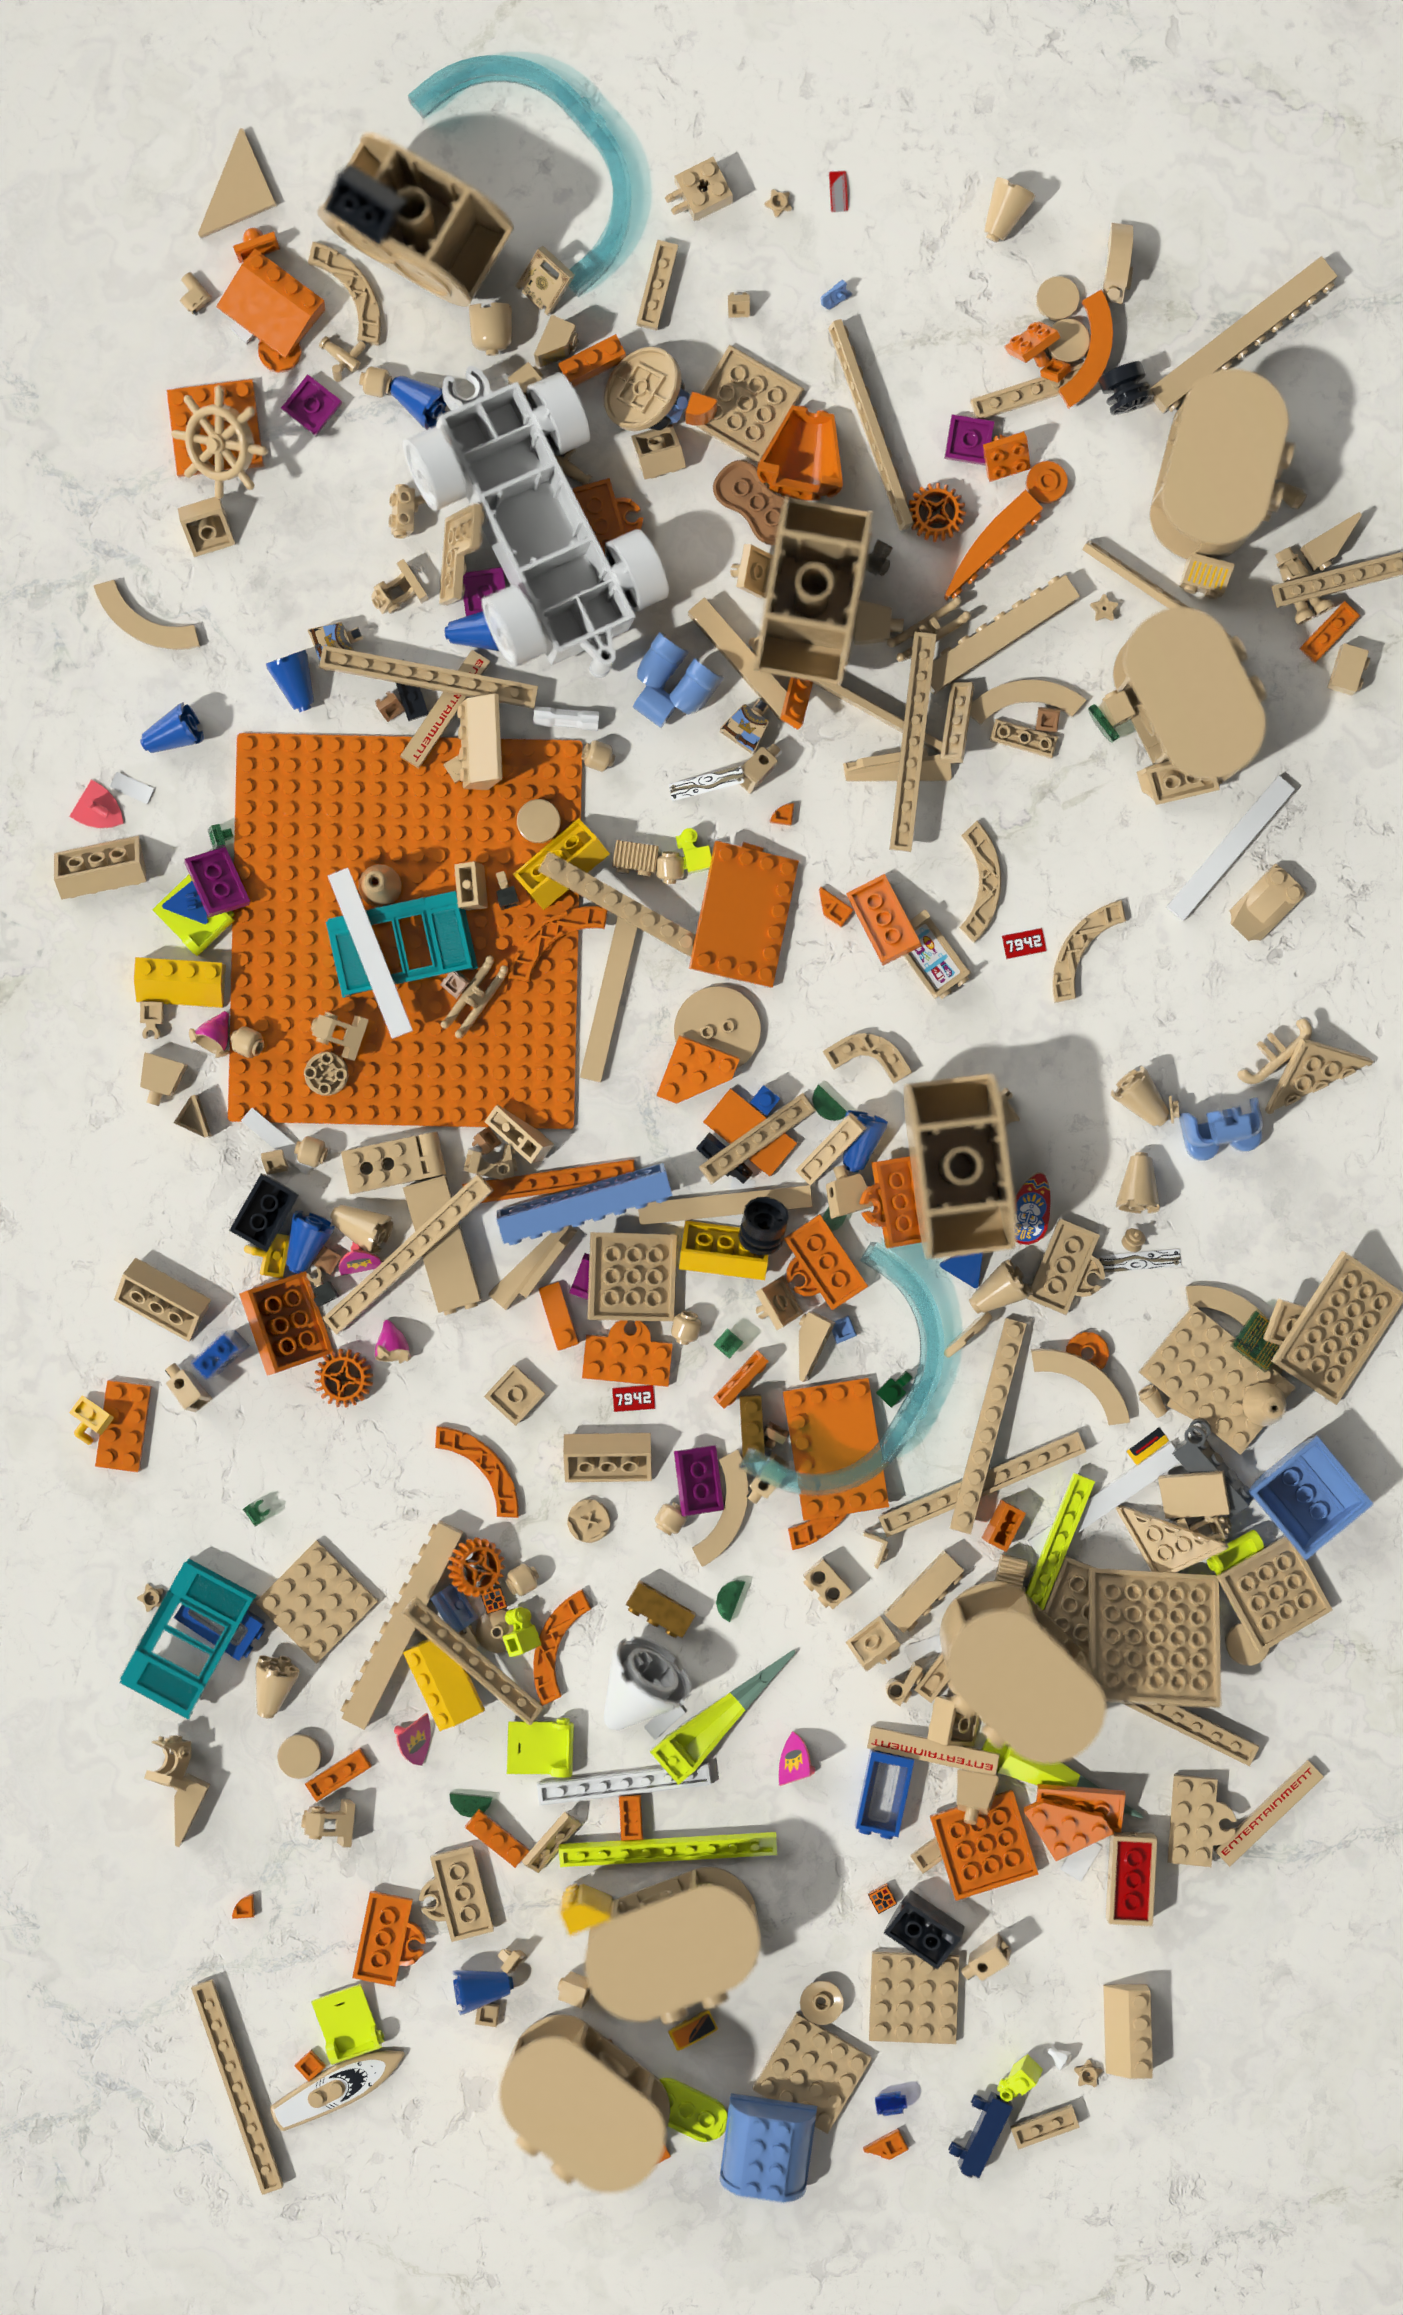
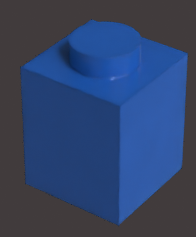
[750,1085,780,1116]

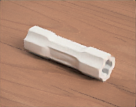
[533,706,600,731]

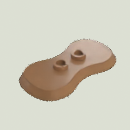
[713,460,785,545]

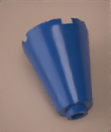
[390,376,447,430]
[445,611,500,651]
[266,650,314,713]
[140,702,204,753]
[843,1110,888,1172]
[286,1211,335,1274]
[453,1970,514,2015]

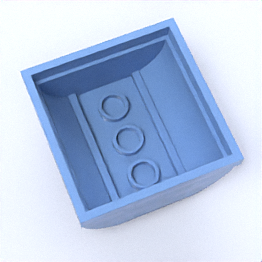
[1248,1436,1373,1560]
[719,2093,817,2203]

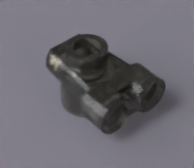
[865,539,893,576]

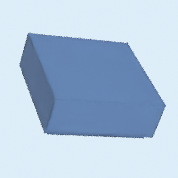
[832,1315,857,1344]

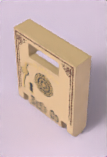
[515,246,575,316]

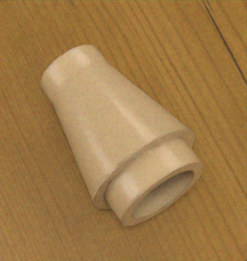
[1278,481,1307,509]
[1138,1384,1167,1418]

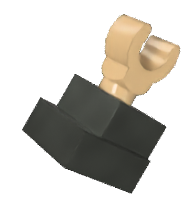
[496,871,520,910]
[307,1268,339,1307]

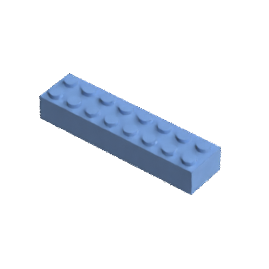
[496,1163,672,1245]

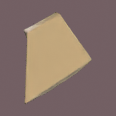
[173,1095,212,1138]

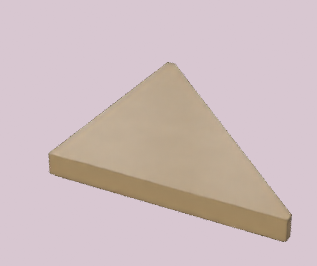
[198,128,276,239]
[1265,1037,1373,1114]
[1116,1504,1229,1573]

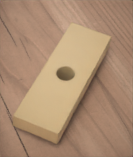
[989,719,1058,759]

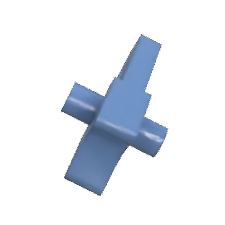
[821,280,852,310]

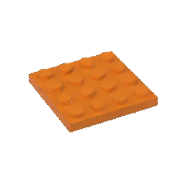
[167,379,264,477]
[929,1790,1039,1901]

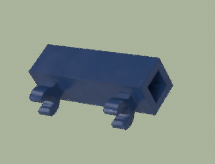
[948,2091,1013,2178]

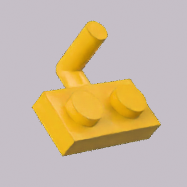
[244,1233,290,1279]
[69,1395,114,1445]

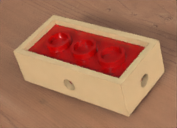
[1106,1832,1157,1926]

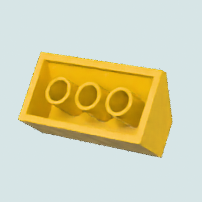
[513,818,610,910]
[134,957,226,1008]
[679,1220,768,1280]
[403,1639,486,1731]
[559,1883,613,1937]

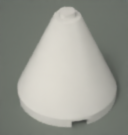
[604,1637,691,1730]

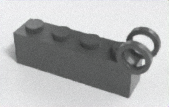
[1172,1418,1253,1519]

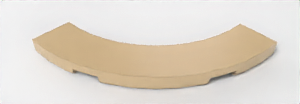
[308,242,381,346]
[93,580,201,650]
[970,680,1086,725]
[959,821,1001,943]
[1052,900,1126,1003]
[1185,1285,1281,1363]
[1031,1348,1130,1425]
[692,1449,748,1567]

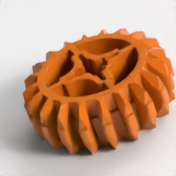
[908,483,966,542]
[314,1349,373,1408]
[447,1537,506,1597]

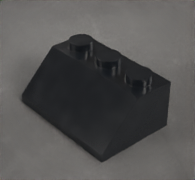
[324,164,406,246]
[229,1174,299,1252]
[884,1890,965,1970]

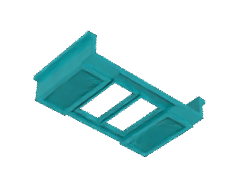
[326,891,478,998]
[119,1558,257,1720]

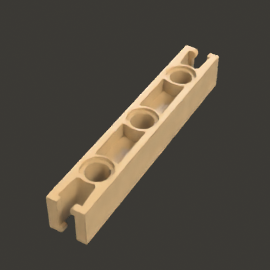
[688,597,787,721]

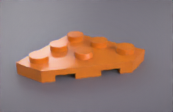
[656,1035,740,1104]
[1024,1798,1114,1861]

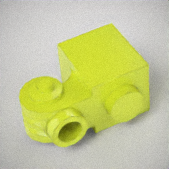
[675,828,712,874]
[502,1607,542,1657]
[997,2054,1043,2102]

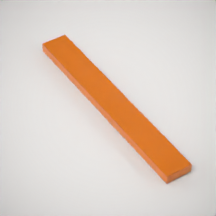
[462,1159,635,1203]

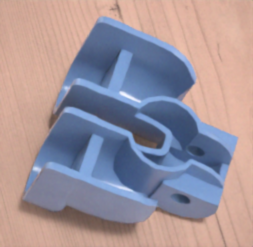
[633,632,724,728]
[1179,1097,1263,1161]

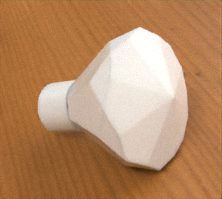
[1047,2046,1072,2070]

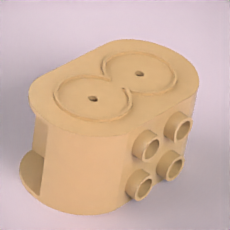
[317,132,514,307]
[1150,369,1295,560]
[754,495,872,686]
[1113,607,1267,784]
[904,1073,1016,1260]
[940,1581,1106,1763]
[585,1867,760,2024]
[499,2014,670,2193]

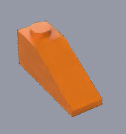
[538,1282,579,1351]

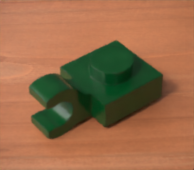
[876,1371,913,1408]

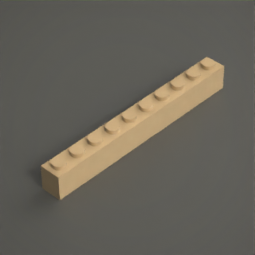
[1150,256,1337,414]
[340,1521,463,1730]

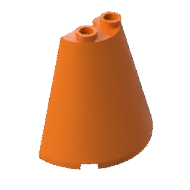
[757,405,843,501]

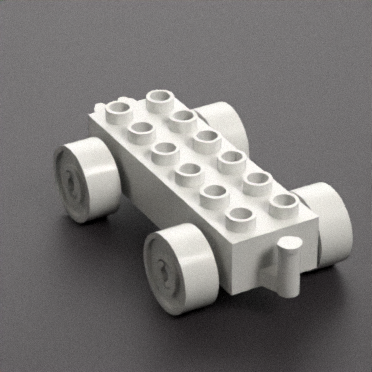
[403,366,669,678]

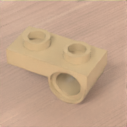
[885,1662,923,1706]

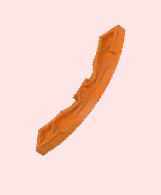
[1058,289,1113,409]
[508,906,608,982]
[435,1426,519,1518]
[788,1514,847,1550]
[533,1589,592,1706]

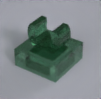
[207,824,233,850]
[713,1328,744,1359]
[242,1499,271,1527]

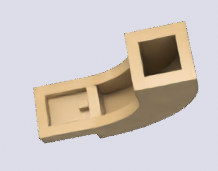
[1102,223,1133,304]

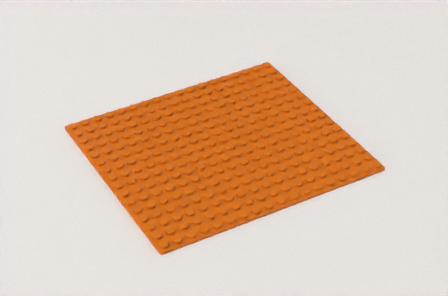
[228,733,583,1129]

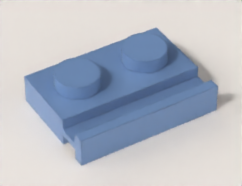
[430,1584,479,1633]

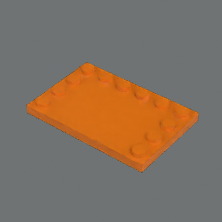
[689,841,799,988]
[783,1378,889,1521]

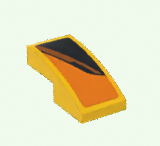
[667,2009,718,2051]

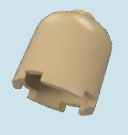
[469,303,512,356]

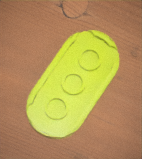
[659,2078,728,2142]

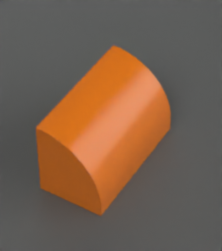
[685,392,717,426]
[982,1500,1026,1552]

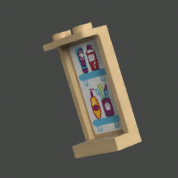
[903,909,971,1000]

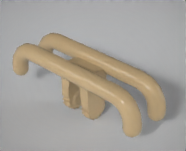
[887,597,971,662]
[441,956,508,1039]
[1237,1018,1312,1084]

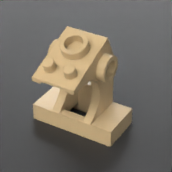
[371,559,429,614]
[311,1012,368,1061]
[463,1144,517,1180]
[1174,1515,1232,1542]
[144,1735,191,1791]
[301,1799,355,1847]

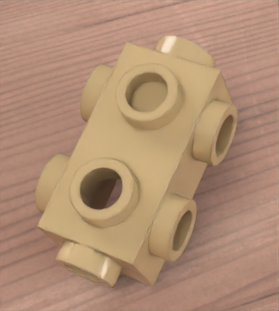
[388,484,426,539]

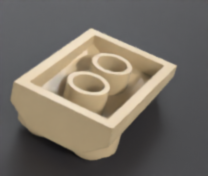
[1137,761,1220,805]
[1229,864,1306,941]

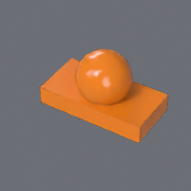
[233,227,280,263]

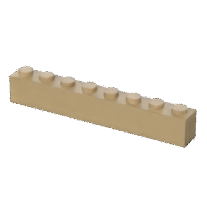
[930,575,1080,695]

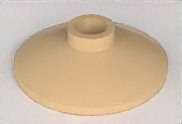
[476,1610,514,1653]
[800,1981,844,2025]

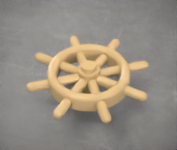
[171,385,268,499]

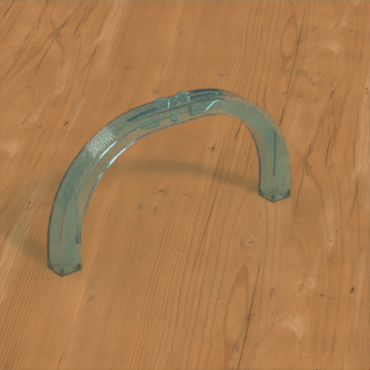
[408,55,632,297]
[739,1242,944,1495]

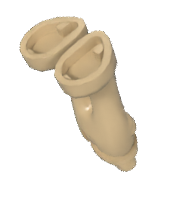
[1275,547,1334,625]

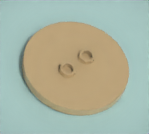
[604,347,681,431]
[674,986,761,1069]

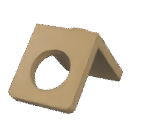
[863,1531,889,1569]

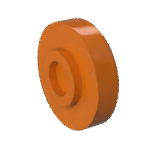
[1026,461,1068,504]

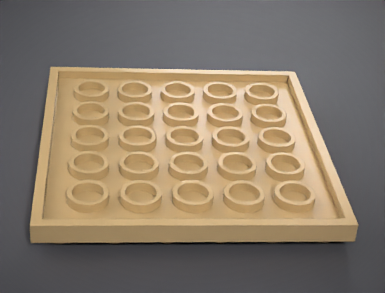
[1089,1568,1221,1708]

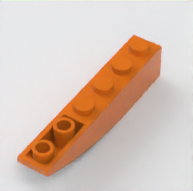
[944,489,1043,601]

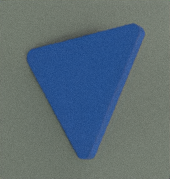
[162,881,208,924]
[940,1253,983,1288]

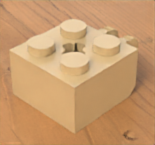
[665,157,733,221]

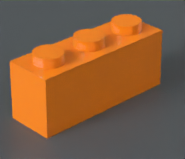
[558,334,626,387]

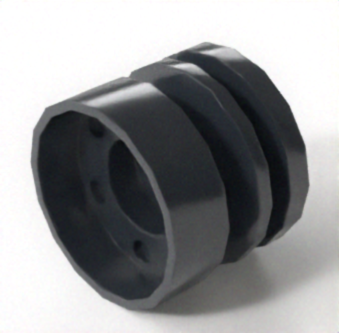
[1098,361,1154,415]
[738,1197,789,1255]

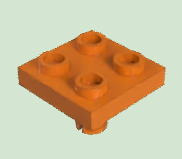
[1004,321,1061,368]
[983,432,1031,482]

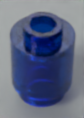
[875,2091,908,2116]

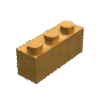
[739,1394,765,1463]
[626,1580,696,1638]

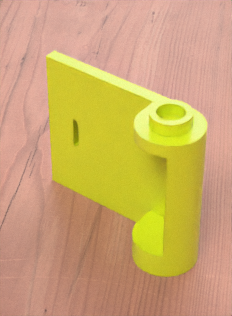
[152,874,235,957]
[1206,1529,1264,1611]
[507,1718,574,1778]
[311,1984,385,2065]

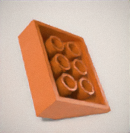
[216,249,325,359]
[239,1271,333,1376]

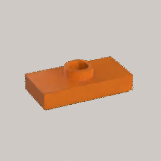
[619,1794,643,1841]

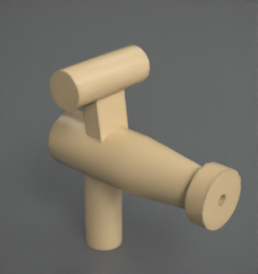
[319,336,366,382]
[554,448,592,486]

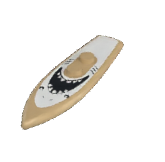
[270,2050,405,2131]

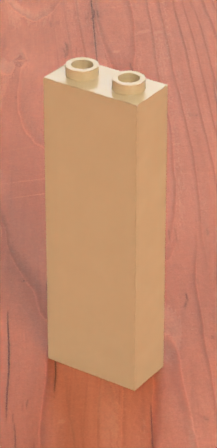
[403,1175,482,1315]

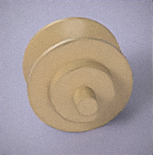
[1121,1228,1146,1252]

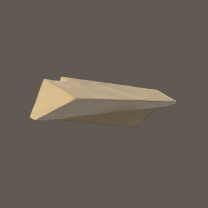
[843,748,952,781]
[489,1225,577,1310]

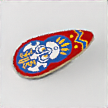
[1015,1172,1051,1245]

